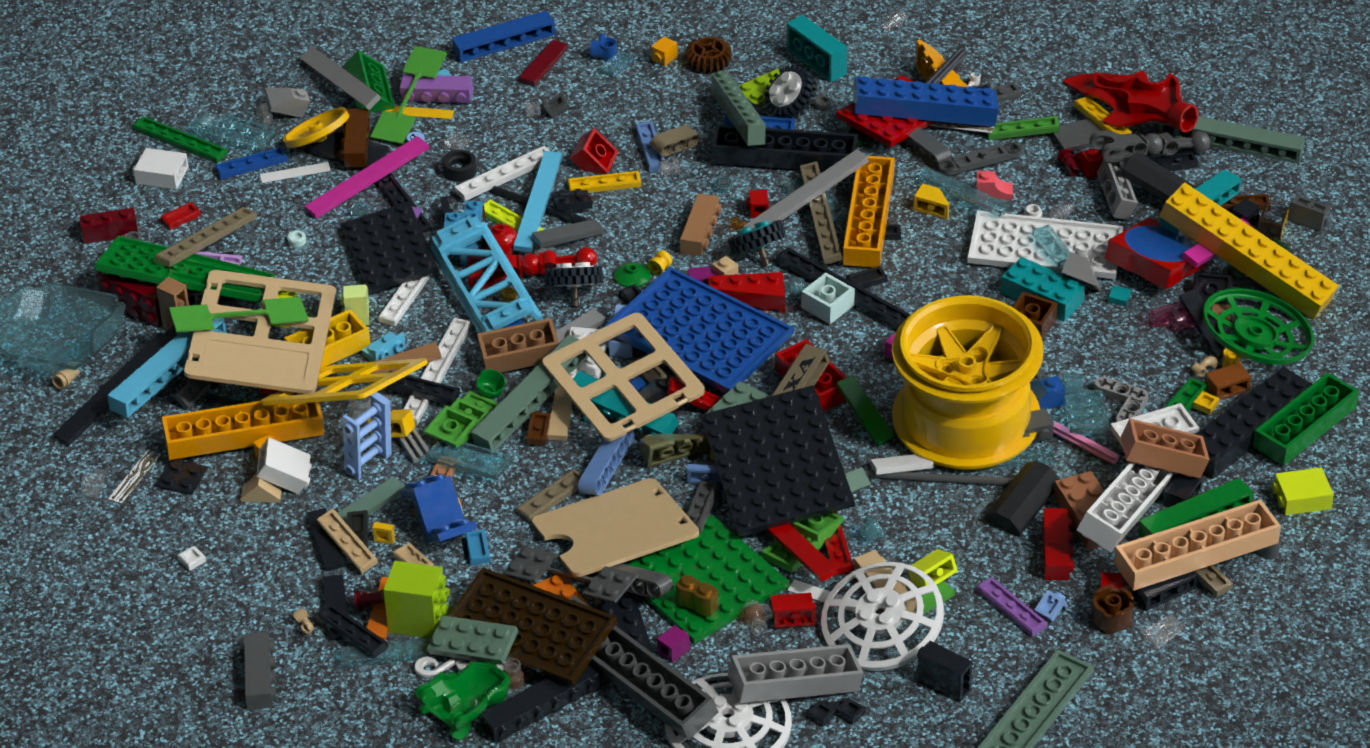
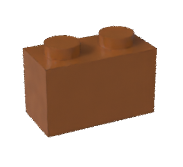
[1205,362,1251,400]

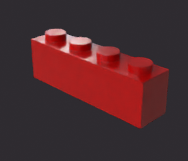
[1043,508,1074,581]

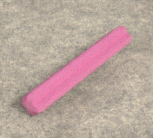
[1053,422,1119,464]

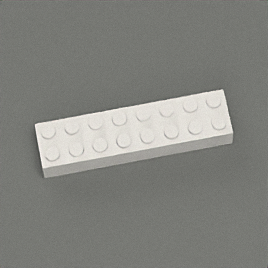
[1077,462,1175,552]

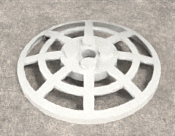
[821,562,944,671]
[665,673,792,748]

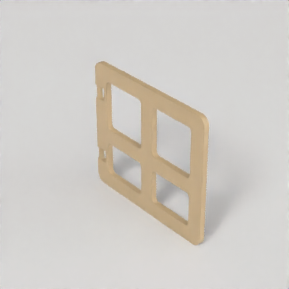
[543,313,705,441]

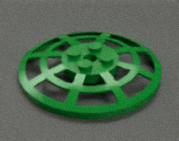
[1202,288,1314,365]

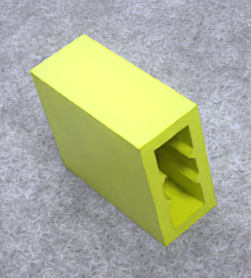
[1272,467,1334,515]

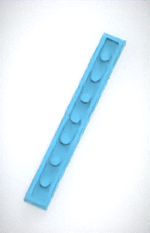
[514,151,562,253]

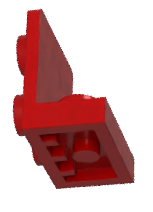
[771,593,816,628]

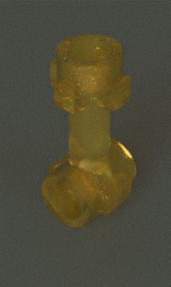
[500,287,517,303]

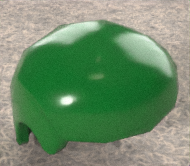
[475,369,506,399]

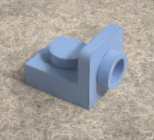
[1034,590,1068,622]

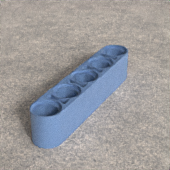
[578,426,634,495]

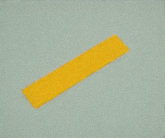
[385,106,454,119]

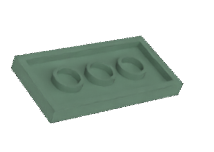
[427,615,518,665]

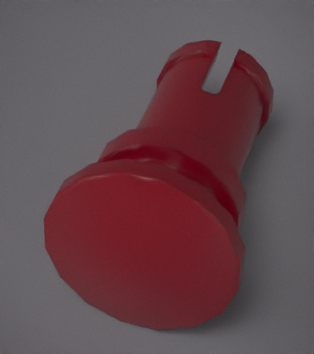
[1057,148,1080,176]
[354,589,385,611]

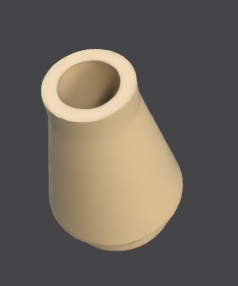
[52,365,80,389]

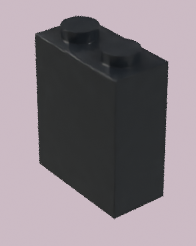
[916,641,973,703]

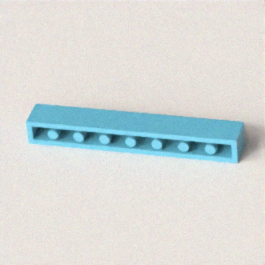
[107,318,226,418]

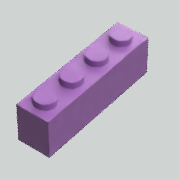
[400,74,474,103]

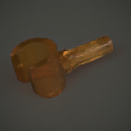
[730,217,750,231]

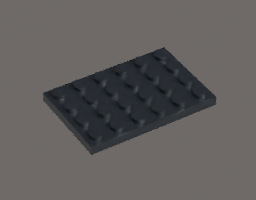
[340,201,439,294]

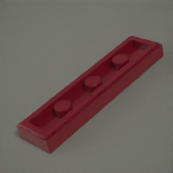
[519,39,568,86]

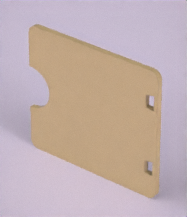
[532,478,699,577]

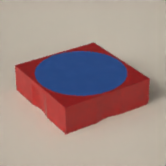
[1104,217,1207,290]

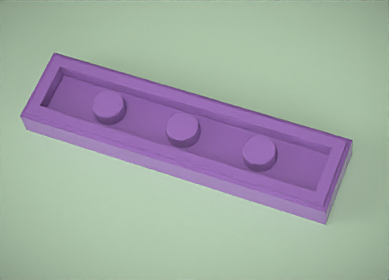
[976,577,1048,637]

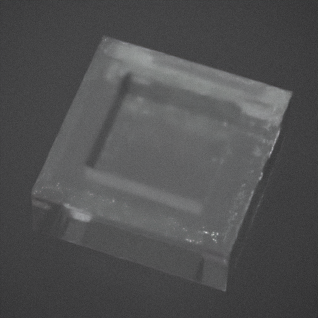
[445,132,470,150]

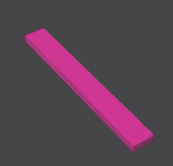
[305,136,429,219]

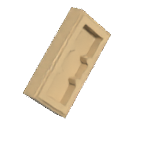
[393,542,434,566]

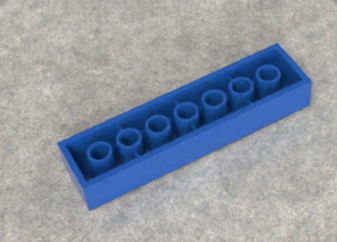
[853,76,999,127]

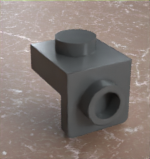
[540,92,570,118]

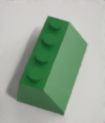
[345,50,395,113]

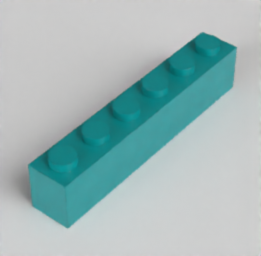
[1160,169,1242,235]
[573,371,679,435]

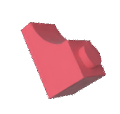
[976,171,1013,200]

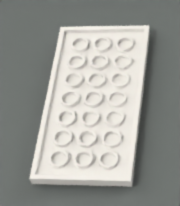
[967,210,1123,279]

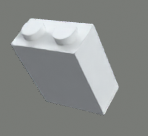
[133,148,188,189]
[256,437,312,494]

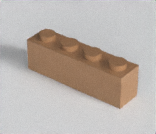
[680,193,722,256]

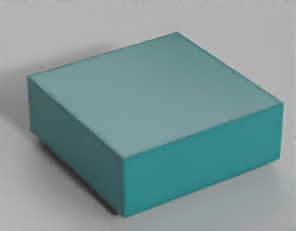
[1108,285,1132,306]

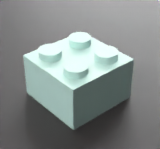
[801,273,855,324]

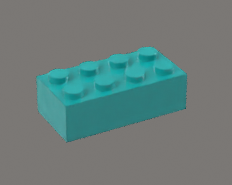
[787,15,848,83]
[1000,257,1085,322]

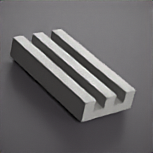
[398,429,432,463]

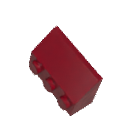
[79,207,138,244]

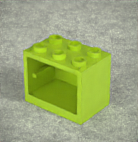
[384,561,449,639]

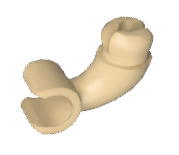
[1192,356,1218,377]
[293,608,314,634]

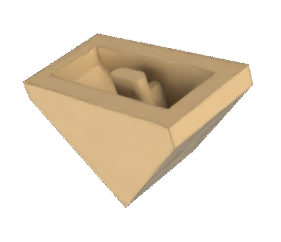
[241,475,283,502]

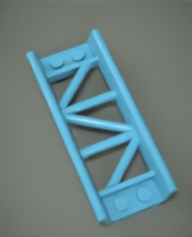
[430,216,543,333]

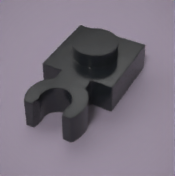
[440,196,453,223]

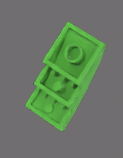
[424,391,499,447]
[761,512,844,573]

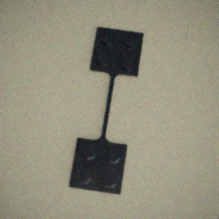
[156,394,245,495]

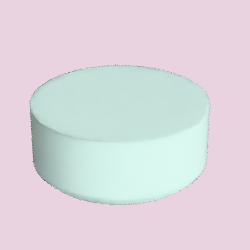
[287,231,306,247]

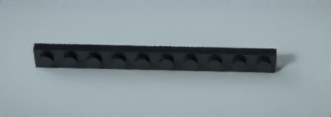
[776,247,911,329]

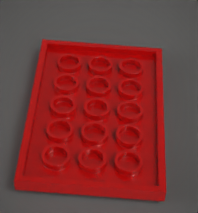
[835,75,935,147]

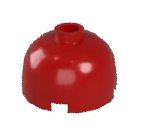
[482,224,517,255]

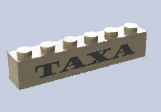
[771,344,830,396]

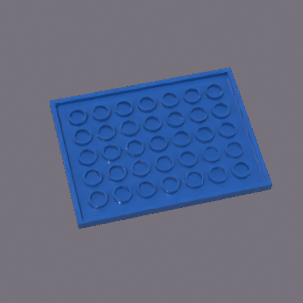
[605,267,794,393]

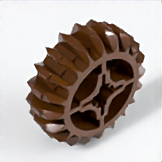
[685,36,732,73]

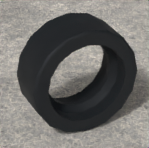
[443,149,477,181]

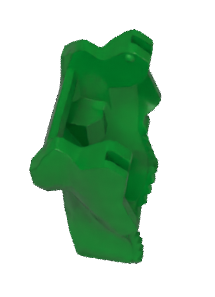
[414,661,511,741]

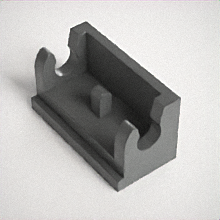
[1288,195,1331,231]

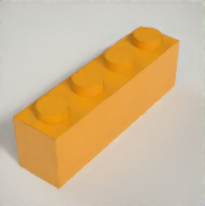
[916,39,967,87]

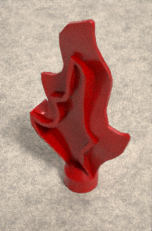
[1064,70,1199,132]

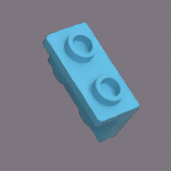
[362,332,406,362]

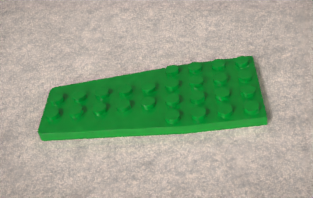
[95,236,275,302]

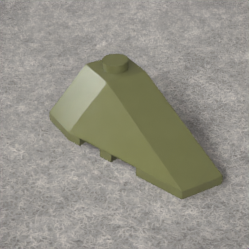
[639,434,710,468]

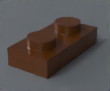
[527,412,551,445]

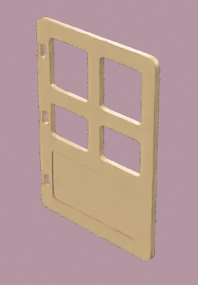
[184,270,336,394]

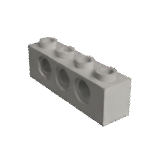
[1097,159,1138,220]

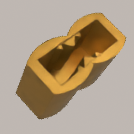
[675,575,719,617]

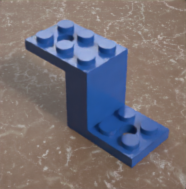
[400,474,478,542]

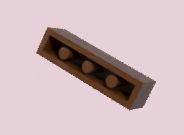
[341,108,370,167]

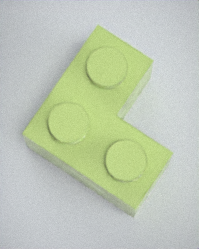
[340,285,369,325]

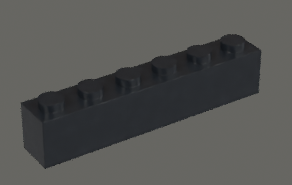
[481,662,601,743]

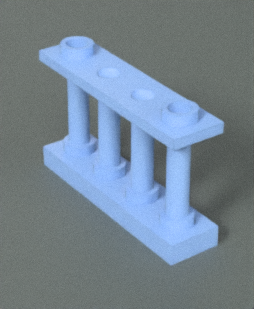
[343,392,392,480]

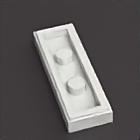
[871,454,933,475]

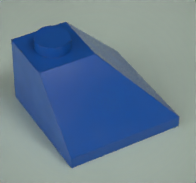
[1030,375,1065,409]

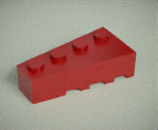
[708,272,786,314]

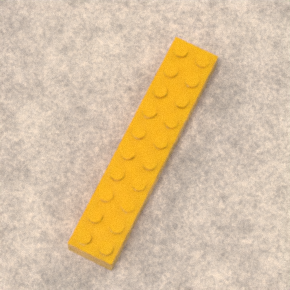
[1159,182,1339,320]

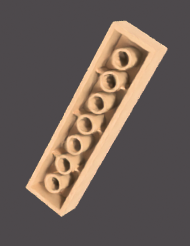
[1114,499,1281,591]

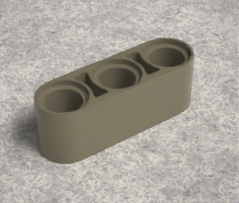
[650,125,700,157]

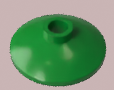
[614,262,651,288]

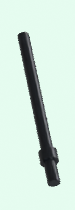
[492,186,587,223]

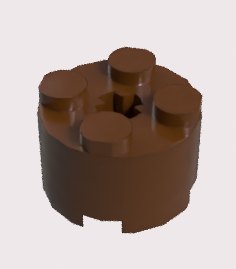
[1091,585,1134,635]

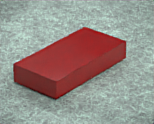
[160,202,201,230]

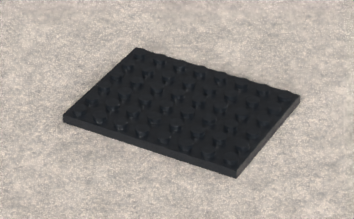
[700,385,855,537]

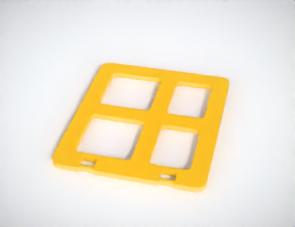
[261,358,428,406]

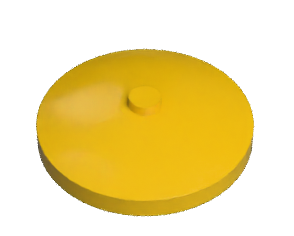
[282,107,350,148]

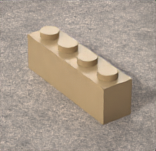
[854,550,917,621]

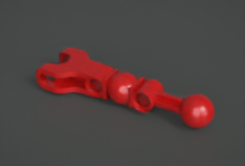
[467,247,598,289]

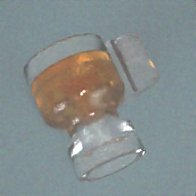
[741,600,773,634]
[504,658,528,692]

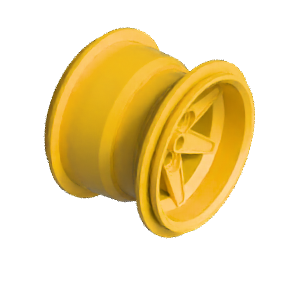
[892,295,1044,470]

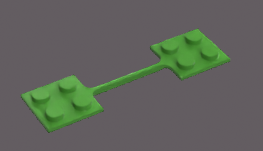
[370,46,447,145]
[169,297,309,333]

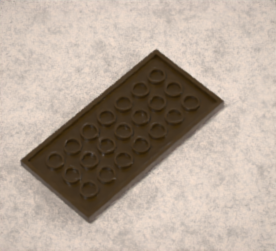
[448,567,618,685]

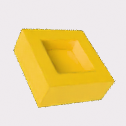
[1193,391,1220,415]
[372,522,395,545]

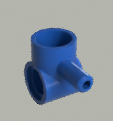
[590,33,617,62]

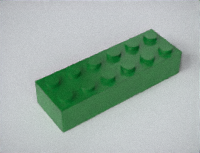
[1253,372,1359,466]

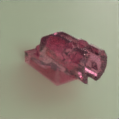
[1148,301,1196,331]

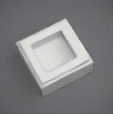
[177,546,206,571]

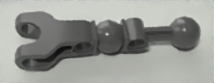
[1089,131,1211,162]

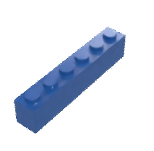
[452,10,555,63]

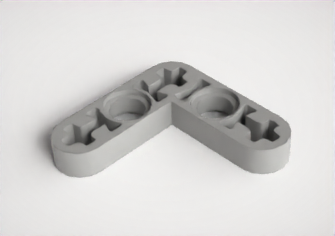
[1094,377,1148,422]

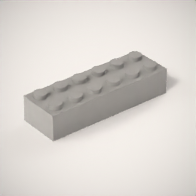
[728,644,863,703]

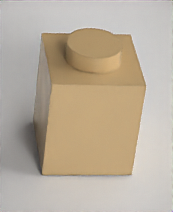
[712,256,738,275]

